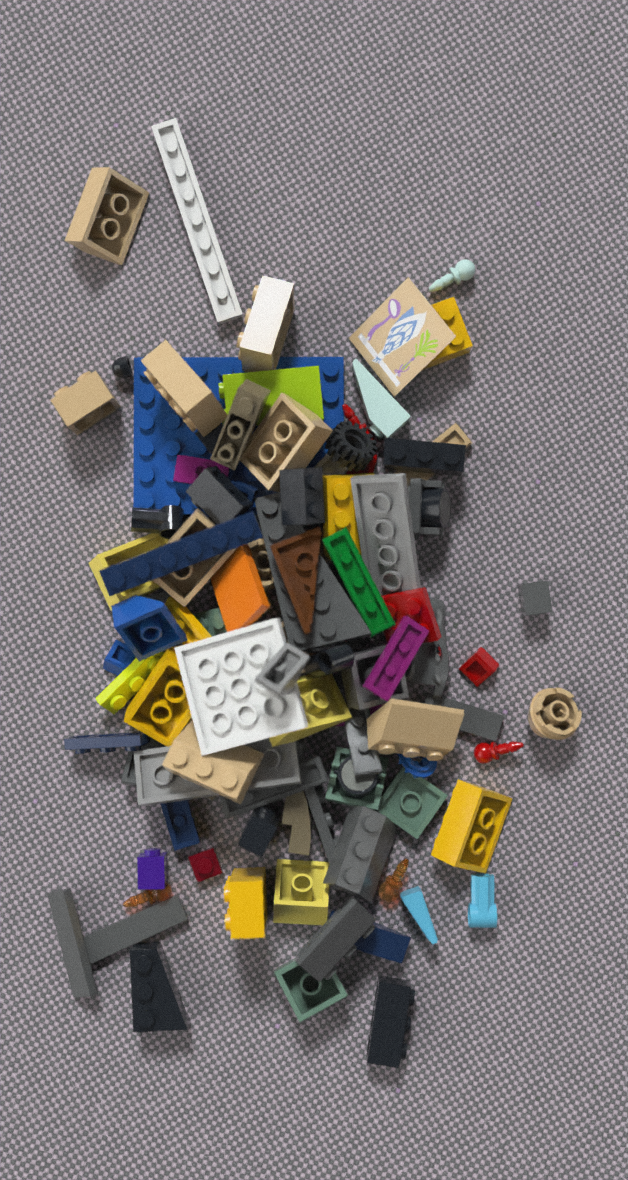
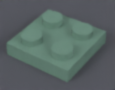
[378,765,448,839]

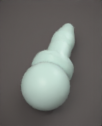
[429,259,476,292]

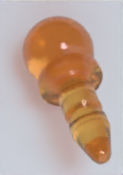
[378,858,409,903]
[123,881,172,907]

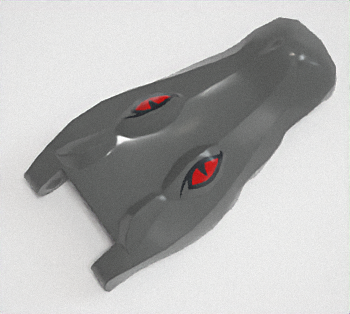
[405,598,449,699]

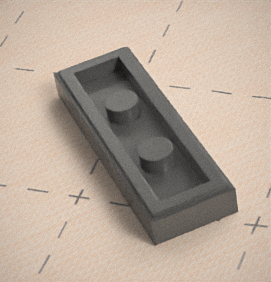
[424,692,504,741]

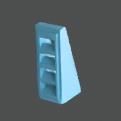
[400,886,438,944]

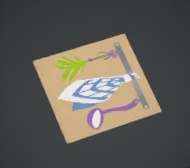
[349,277,456,397]

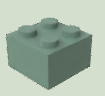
[274,958,348,1022]

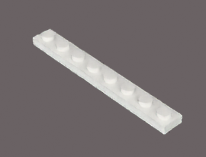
[151,118,243,325]

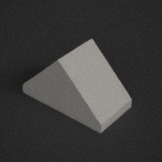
[254,642,310,696]

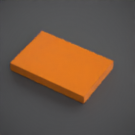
[210,544,270,632]

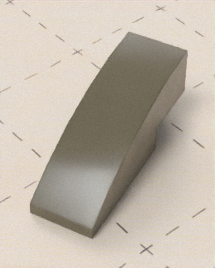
[282,791,311,856]

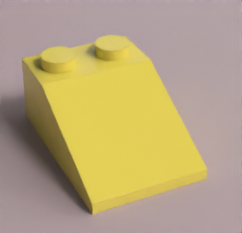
[89,533,169,611]
[269,674,352,747]

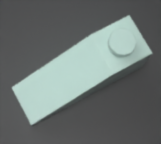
[352,359,411,440]

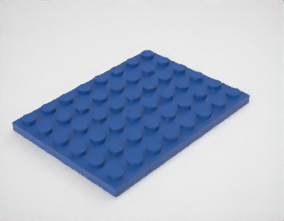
[133,357,344,515]

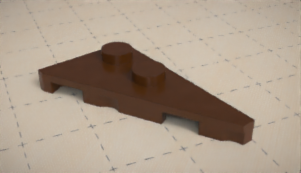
[270,527,321,636]

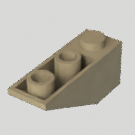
[210,379,271,471]

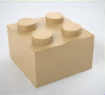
[50,370,121,435]

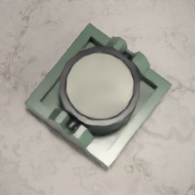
[325,747,389,812]

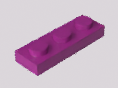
[362,616,429,701]

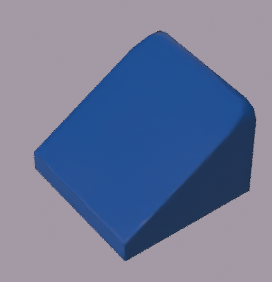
[103,640,136,676]

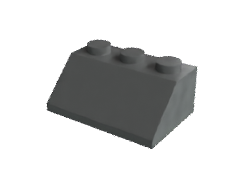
[323,806,398,903]
[295,895,376,982]

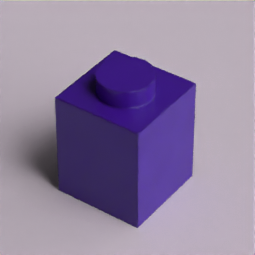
[137,848,168,890]

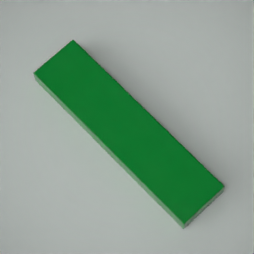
[322,527,396,637]

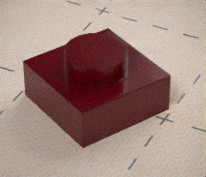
[188,846,223,883]

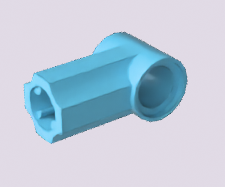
[468,873,497,928]

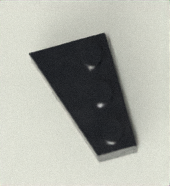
[130,942,191,1033]

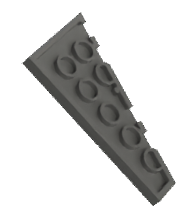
[254,492,371,652]

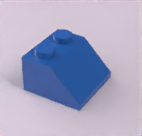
[111,595,188,661]

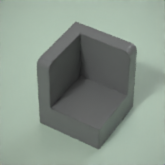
[518,581,553,616]

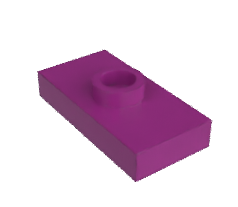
[173,455,230,485]

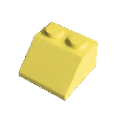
[273,859,329,925]

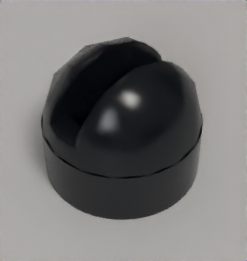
[112,356,133,378]

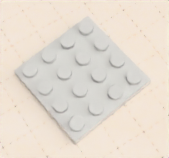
[175,618,309,756]

